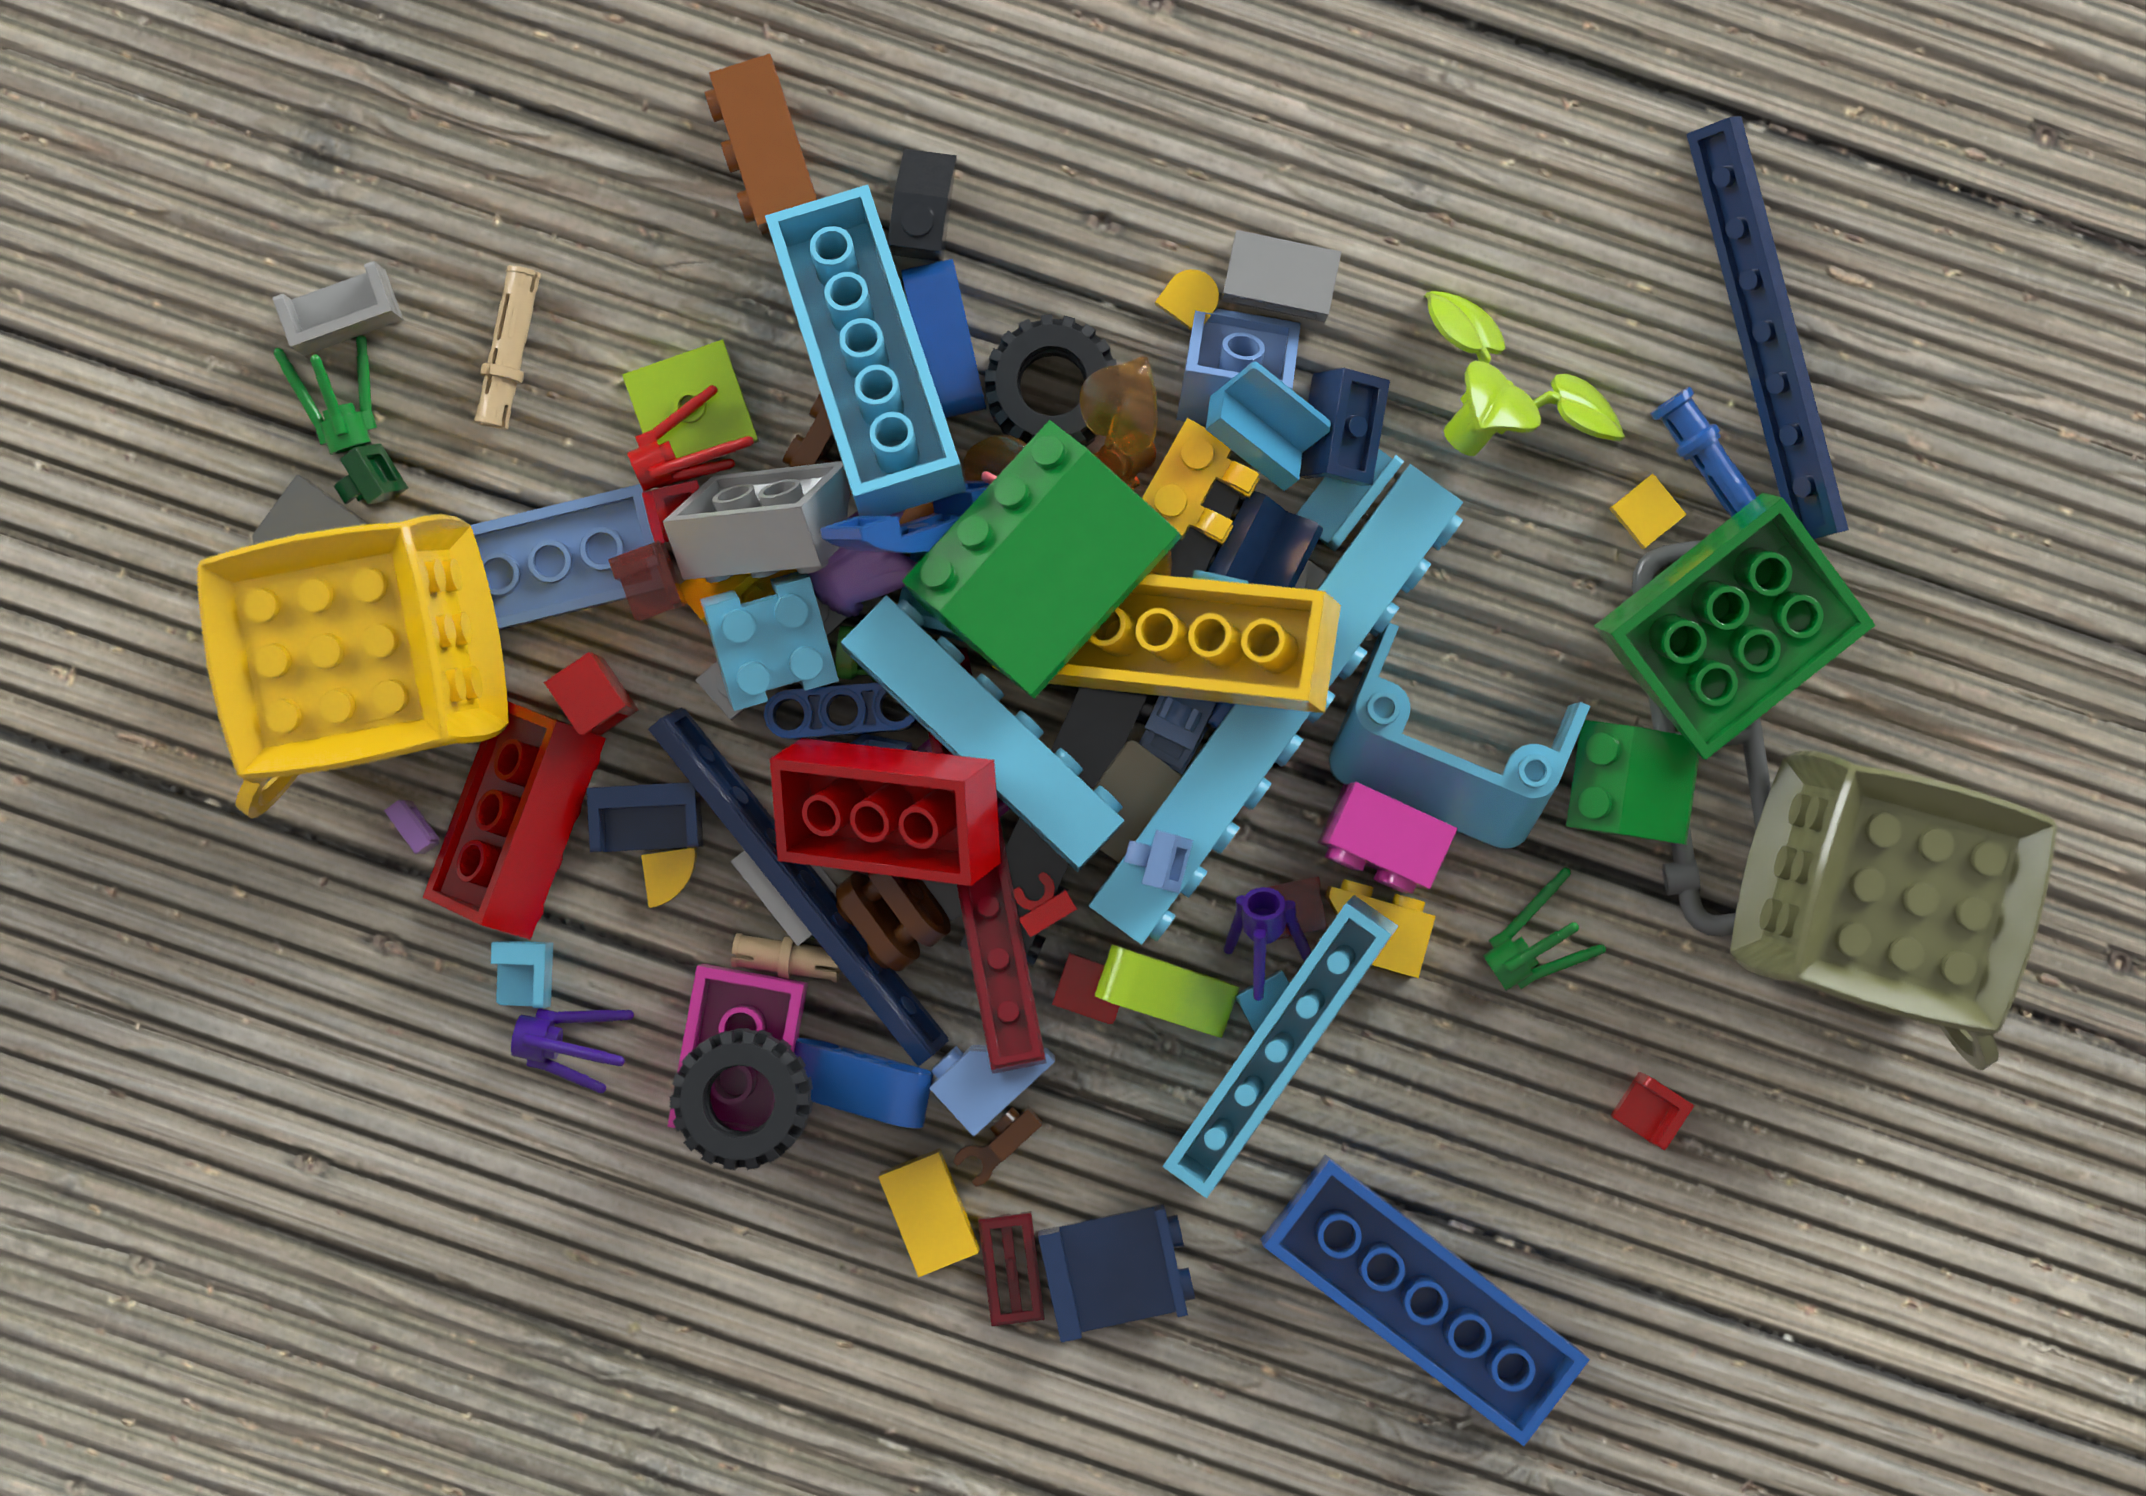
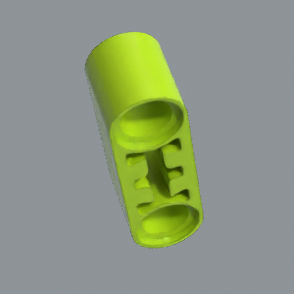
[1094,944,1240,1038]

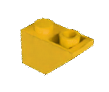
[1325,879,1436,978]

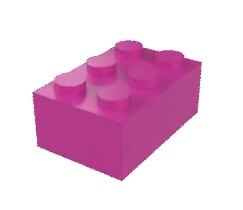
[1317,782,1458,894]
[667,963,809,1131]

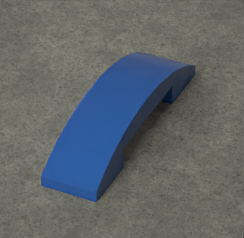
[820,481,990,553]

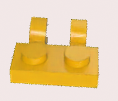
[1142,418,1260,545]

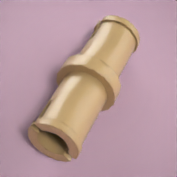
[731,933,841,982]

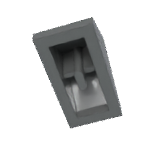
[252,474,369,545]

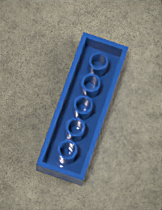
[1260,1155,1590,1446]

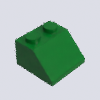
[1566,720,1700,845]

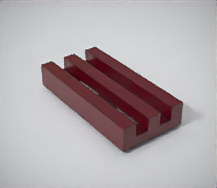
[978,1211,1045,1327]

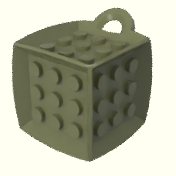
[1730,751,2057,1070]

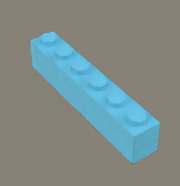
[841,595,1124,873]
[1162,895,1399,1198]

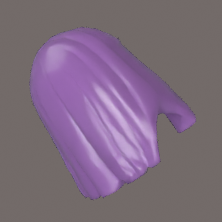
[807,510,918,617]

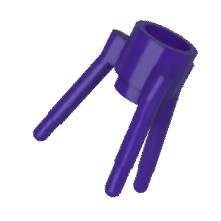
[1223,887,1312,1001]
[511,1008,634,1093]

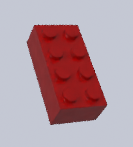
[770,738,1001,886]

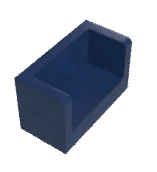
[587,782,703,853]

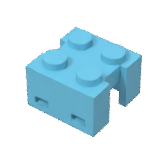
[700,572,839,711]

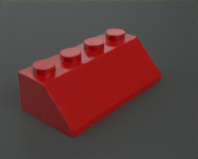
[423,701,606,940]

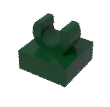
[334,443,408,504]

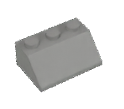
[663,461,850,583]

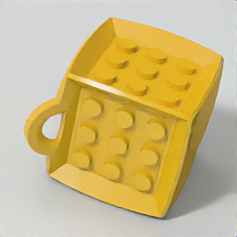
[197,514,509,818]

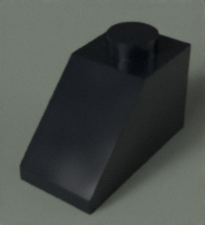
[888,149,957,261]

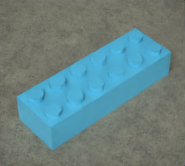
[765,184,966,516]

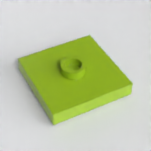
[622,339,759,458]

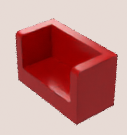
[544,652,639,736]

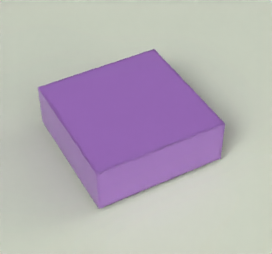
[384,799,440,854]

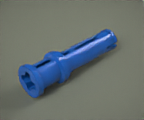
[1650,386,1756,517]

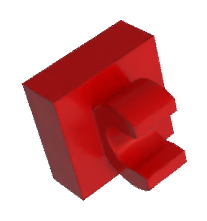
[1013,872,1077,937]

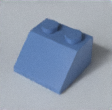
[1176,308,1301,426]
[929,1045,1055,1137]

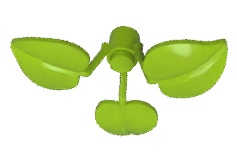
[1424,291,1625,456]

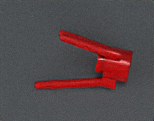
[627,385,754,492]

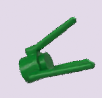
[273,335,377,455]
[1483,867,1606,991]

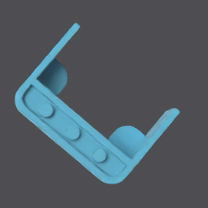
[1329,622,1590,849]

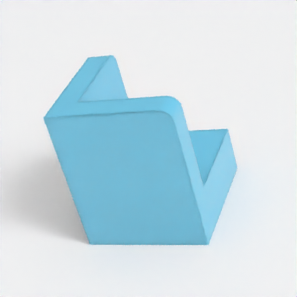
[491,941,553,1009]

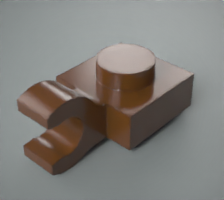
[953,1105,1043,1187]

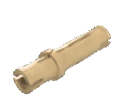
[474,266,541,430]

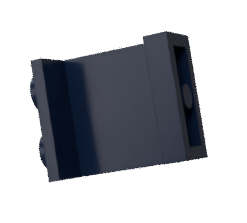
[1038,1204,1195,1343]

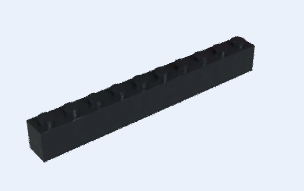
[960,480,1245,967]

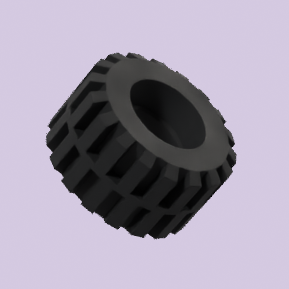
[985,314,1120,449]
[670,1028,813,1170]

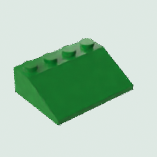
[902,420,1182,699]
[1594,493,1876,760]

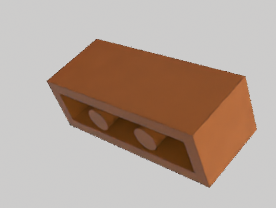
[704,53,817,235]

